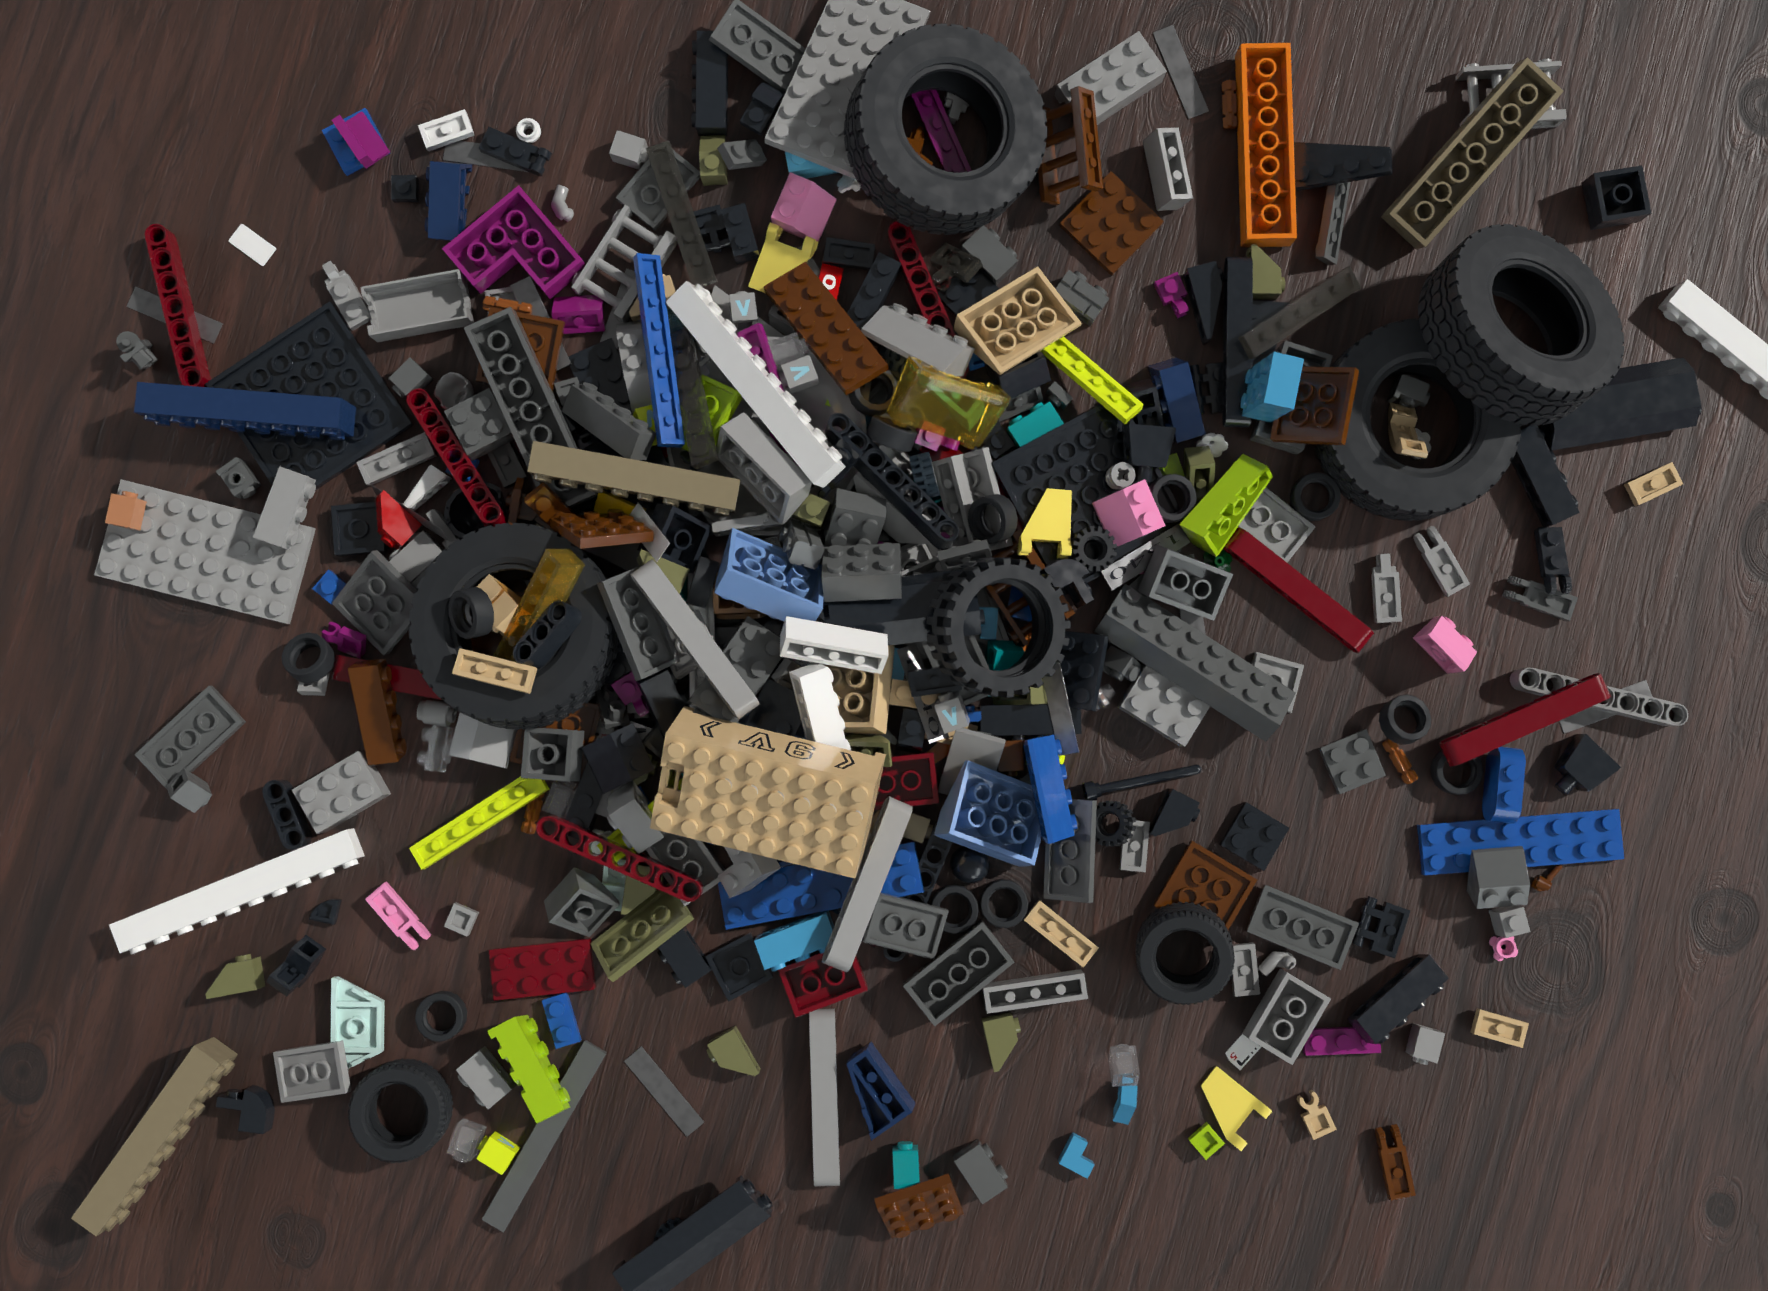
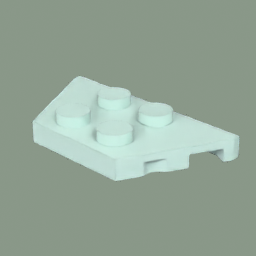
[331,976,385,1068]

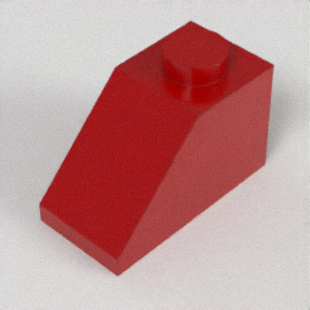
[376,490,422,549]

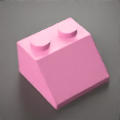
[771,172,837,242]
[1092,479,1165,547]
[1413,616,1477,674]

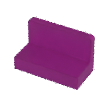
[331,112,390,169]
[552,295,606,334]

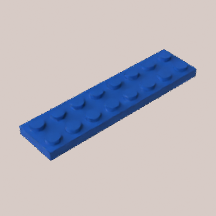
[1417,809,1624,875]
[718,842,924,930]

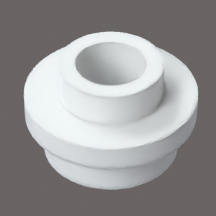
[516,118,541,144]

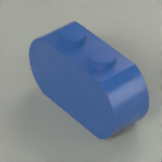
[1482,747,1526,824]

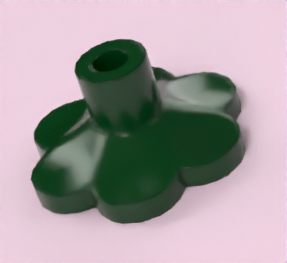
[1203,549,1232,572]

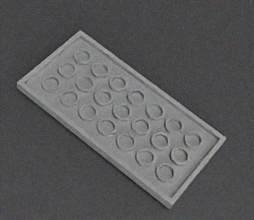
[765,0,930,179]
[94,479,316,624]

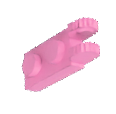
[366,882,431,950]

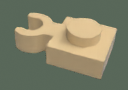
[1297,1090,1337,1140]

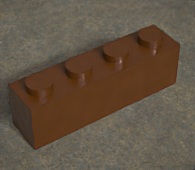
[348,659,407,765]

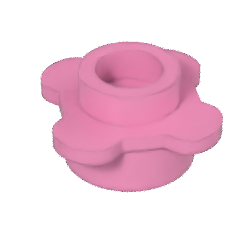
[1489,936,1518,961]

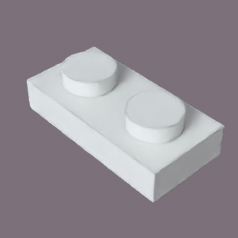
[418,109,475,151]

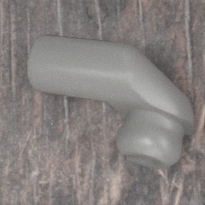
[551,185,574,222]
[1258,951,1296,977]

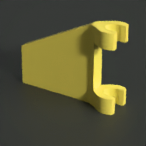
[748,222,819,294]
[1018,488,1072,559]
[1201,1066,1272,1151]

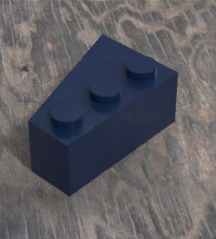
[425,161,473,240]
[1147,358,1205,443]
[846,1042,916,1141]

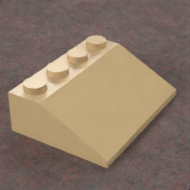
[954,267,1082,375]
[811,645,895,734]

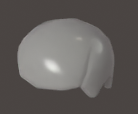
[434,372,474,410]

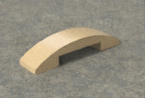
[1388,403,1428,459]

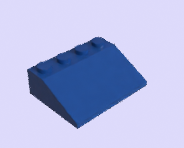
[1022,735,1078,844]

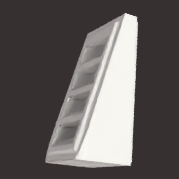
[403,465,452,511]

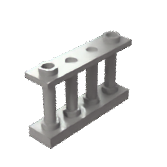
[1455,59,1566,129]
[572,205,678,323]

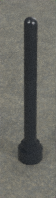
[1082,764,1202,800]

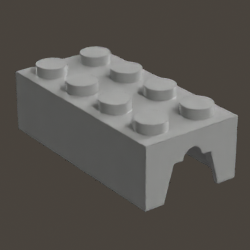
[1054,31,1167,125]
[360,269,474,342]

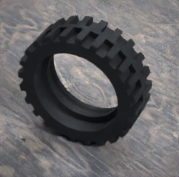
[926,557,1071,698]

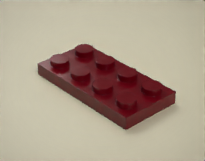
[489,938,596,1001]

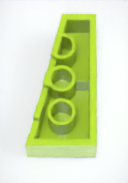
[1179,454,1273,557]
[487,1015,570,1124]

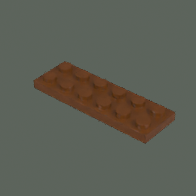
[764,262,888,395]

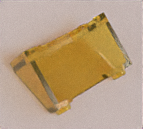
[887,356,1011,449]

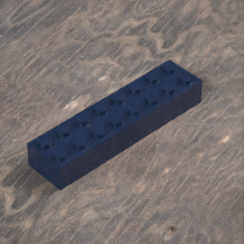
[134,382,356,440]

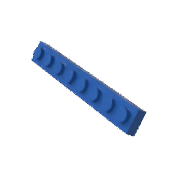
[633,253,685,448]

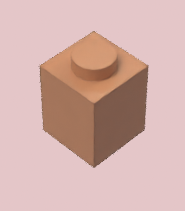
[105,491,147,531]

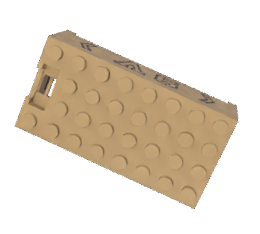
[650,706,886,879]

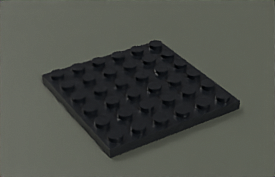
[205,301,414,490]
[992,404,1185,596]

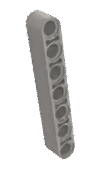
[630,559,760,720]
[1510,668,1688,726]
[822,796,912,972]
[809,1009,840,1186]

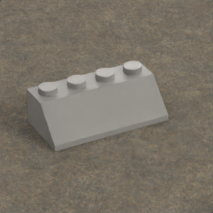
[861,303,975,377]
[715,412,812,524]

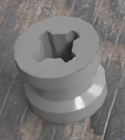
[1105,462,1135,490]

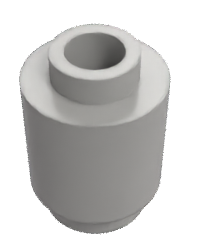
[417,699,457,727]

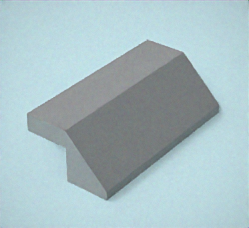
[932,447,1013,551]
[449,713,517,769]

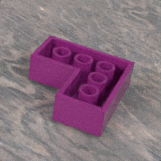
[442,185,586,299]

